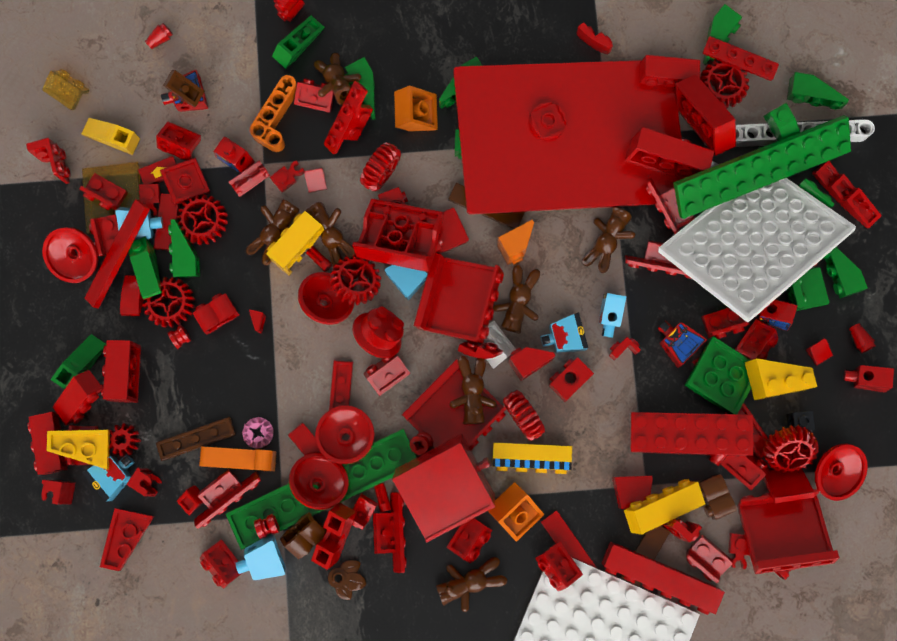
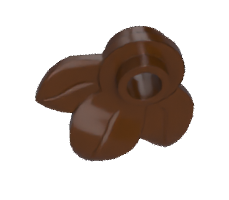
[327,560,366,600]

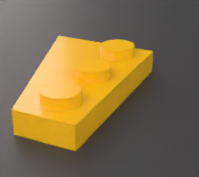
[47,430,110,470]

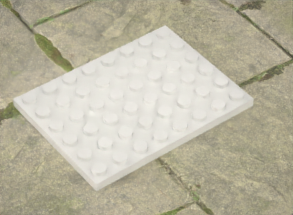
[659,178,856,322]
[514,557,700,641]

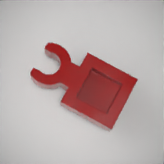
[270,160,305,193]
[139,184,160,216]
[728,533,750,569]

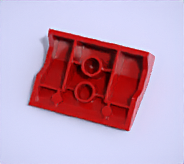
[352,199,444,272]

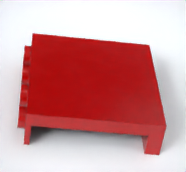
[413,253,504,344]
[402,359,507,450]
[737,489,840,574]

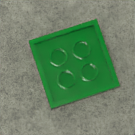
[685,336,751,414]

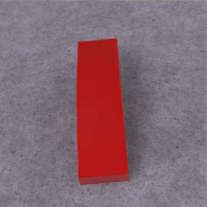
[812,161,882,229]

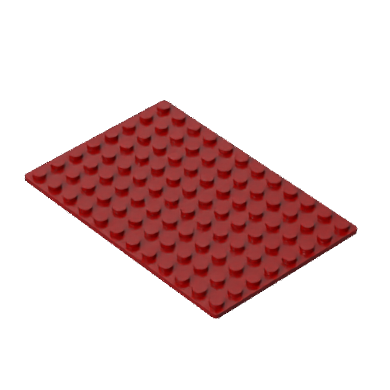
[453,60,682,215]

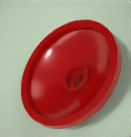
[42,227,98,283]
[298,272,354,325]
[315,406,374,464]
[815,443,868,501]
[289,453,349,510]

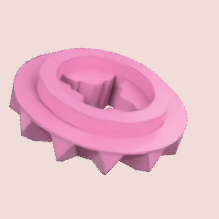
[242,417,273,448]

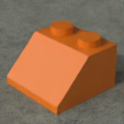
[394,85,438,131]
[497,219,534,265]
[488,482,545,542]

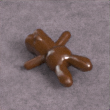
[314,53,361,105]
[245,199,300,265]
[305,202,356,266]
[582,207,635,273]
[493,265,541,334]
[450,356,496,424]
[436,557,507,612]

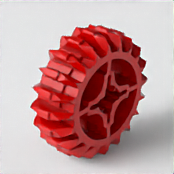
[700,60,749,108]
[360,142,401,191]
[176,194,228,245]
[329,255,381,306]
[142,277,195,328]
[503,390,545,441]
[763,424,819,474]

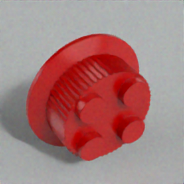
[352,306,404,358]

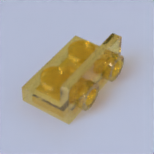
[42,69,89,110]

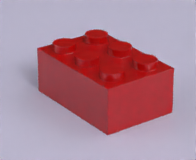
[101,340,141,403]

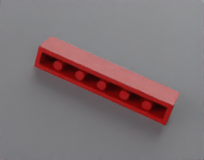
[602,541,725,615]

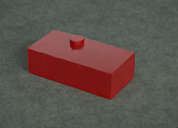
[675,74,736,156]
[625,127,714,179]

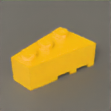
[266,211,324,276]
[745,358,817,400]

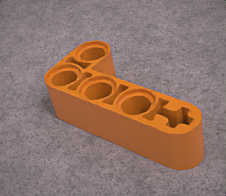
[250,75,297,152]
[199,447,277,471]

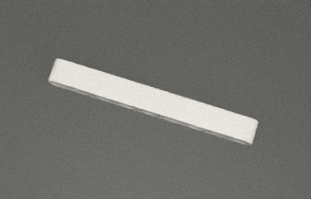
[704,120,875,147]

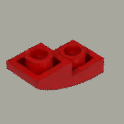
[576,22,613,55]
[120,275,144,316]
[457,341,503,359]
[287,422,322,456]

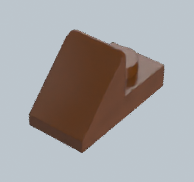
[163,70,205,107]

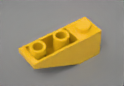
[81,118,140,155]

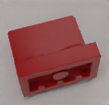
[26,138,71,184]
[435,208,469,254]

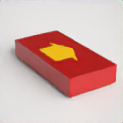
[138,156,177,184]

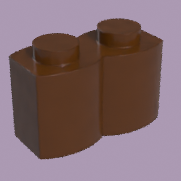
[698,474,737,520]
[280,512,327,559]

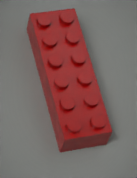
[631,412,753,456]

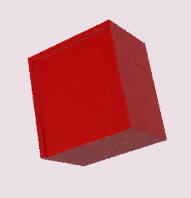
[392,434,495,542]

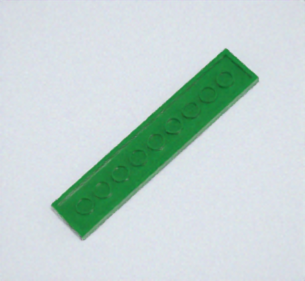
[673,115,851,219]
[225,429,417,550]

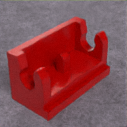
[126,467,162,496]
[41,480,75,505]

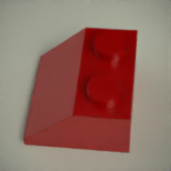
[508,347,556,381]

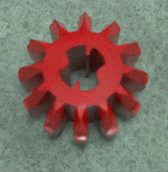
[109,423,141,457]

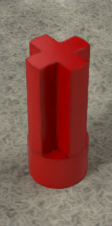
[306,246,332,272]
[374,483,392,513]

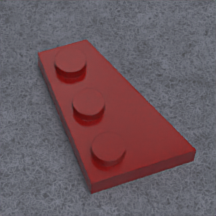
[100,508,155,571]

